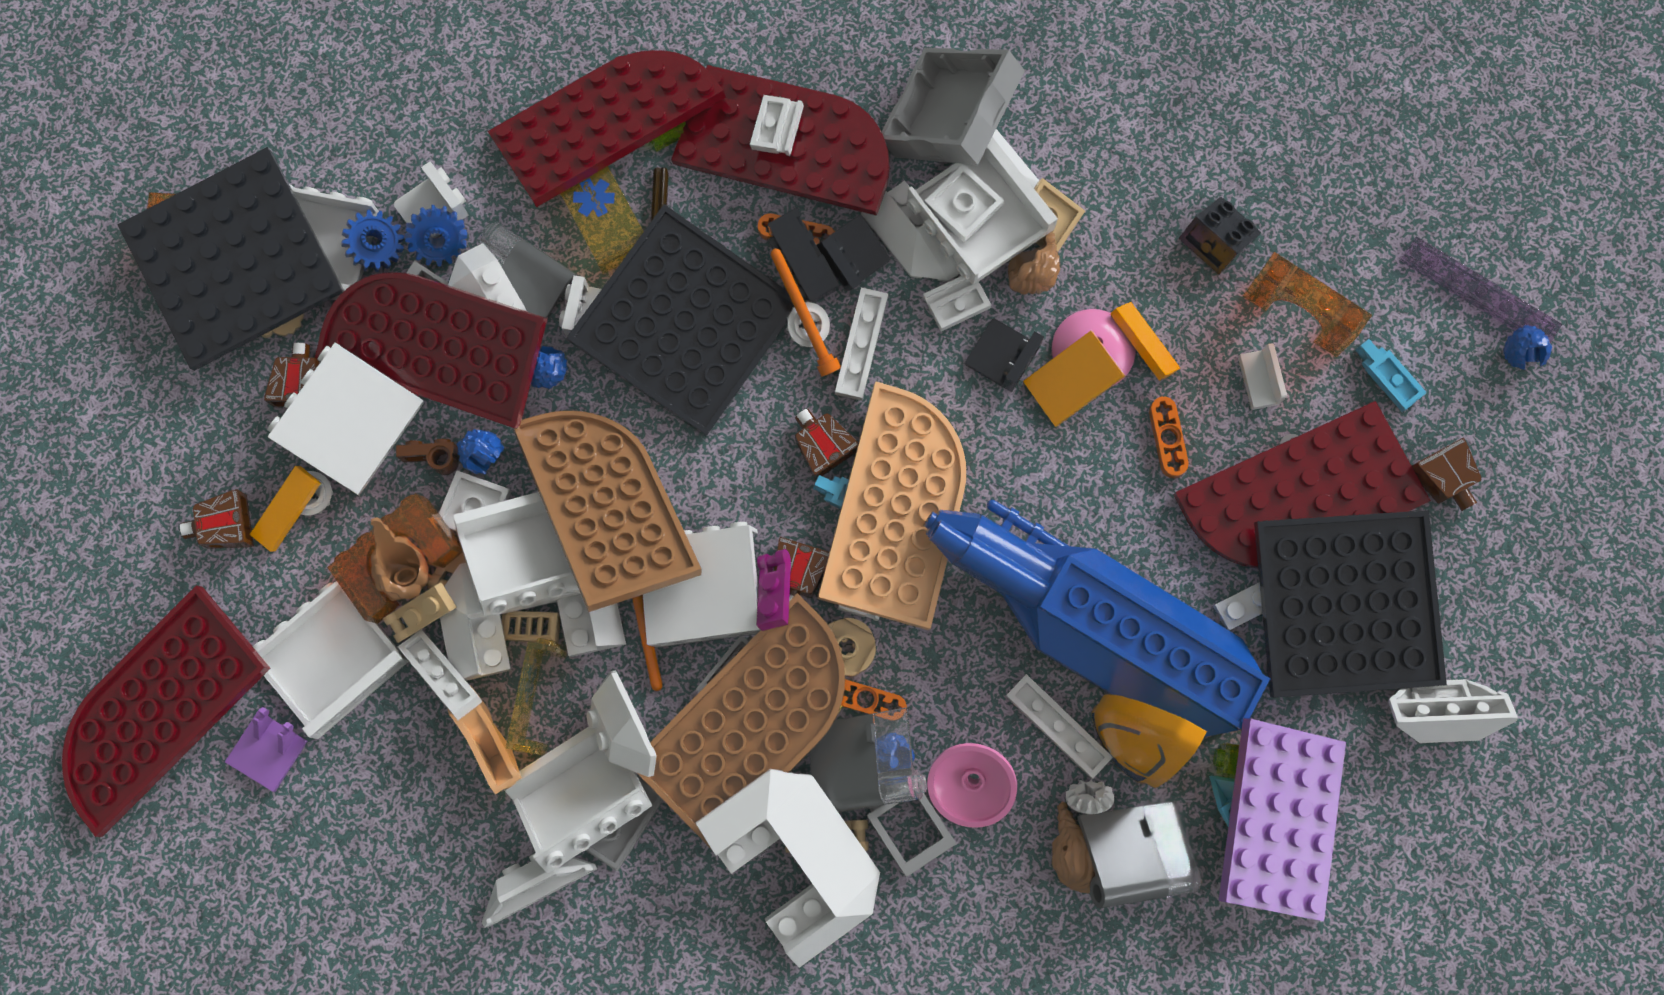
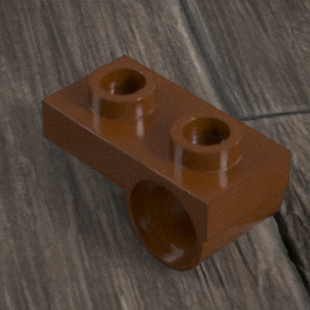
[396,439,459,475]

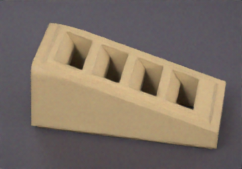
[502,611,561,644]

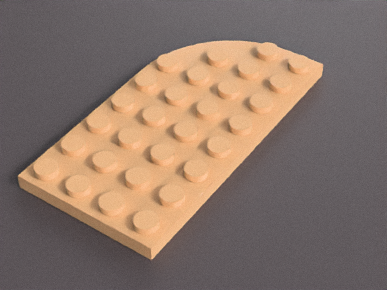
[817,382,966,630]

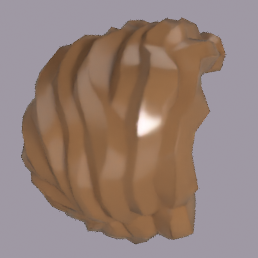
[1008,230,1060,295]
[370,517,429,601]
[1052,801,1096,894]

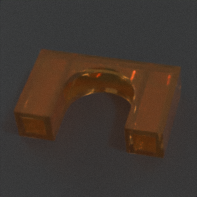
[1243,252,1372,357]
[327,493,463,624]

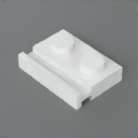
[750,95,804,156]
[923,276,991,332]

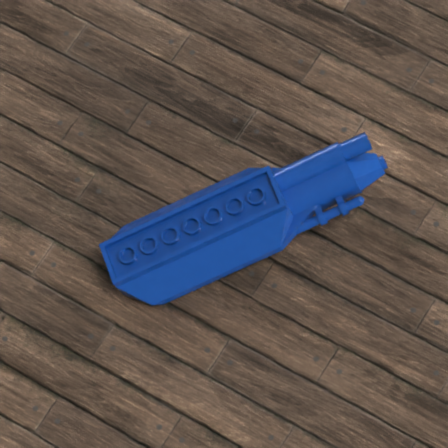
[924,500,1270,737]

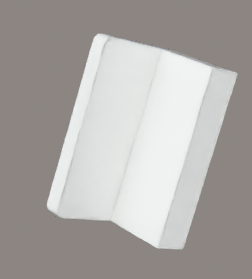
[1238,343,1287,410]

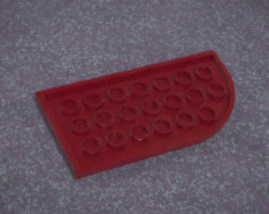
[488,50,726,208]
[671,65,890,216]
[315,272,548,428]
[1173,401,1431,569]
[62,585,271,837]

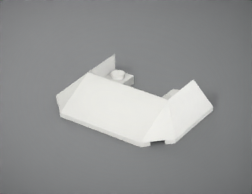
[861,129,1039,282]
[440,563,626,681]
[696,769,880,968]

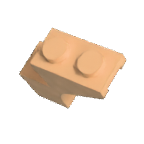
[447,685,521,795]

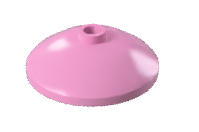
[1051,309,1136,386]
[927,743,1017,828]

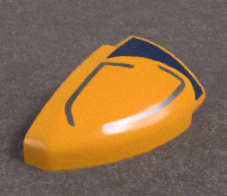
[1092,694,1207,788]

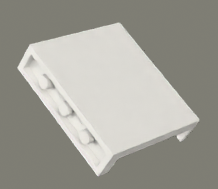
[907,136,1058,285]
[289,184,379,300]
[267,343,424,496]
[453,492,579,616]
[643,522,760,647]
[253,581,409,739]
[504,727,652,874]

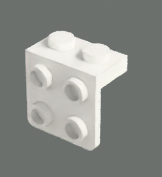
[394,161,469,238]
[559,275,601,337]

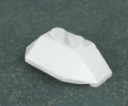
[448,243,526,311]
[587,670,657,777]
[1388,679,1518,743]
[482,853,597,928]

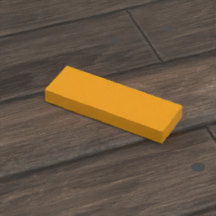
[1110,302,1180,381]
[250,466,321,552]

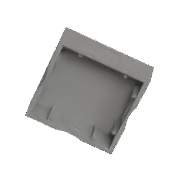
[882,48,1025,165]

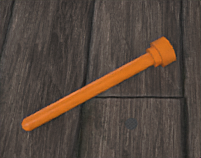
[770,248,841,377]
[632,595,663,691]

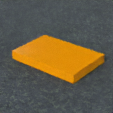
[1023,330,1125,427]

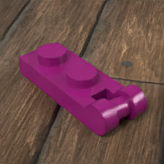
[756,549,791,631]

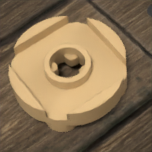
[828,618,876,677]

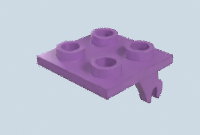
[225,707,308,792]

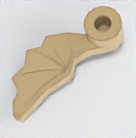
[262,314,304,338]

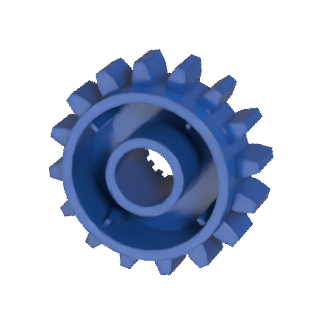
[405,205,468,267]
[341,210,404,272]

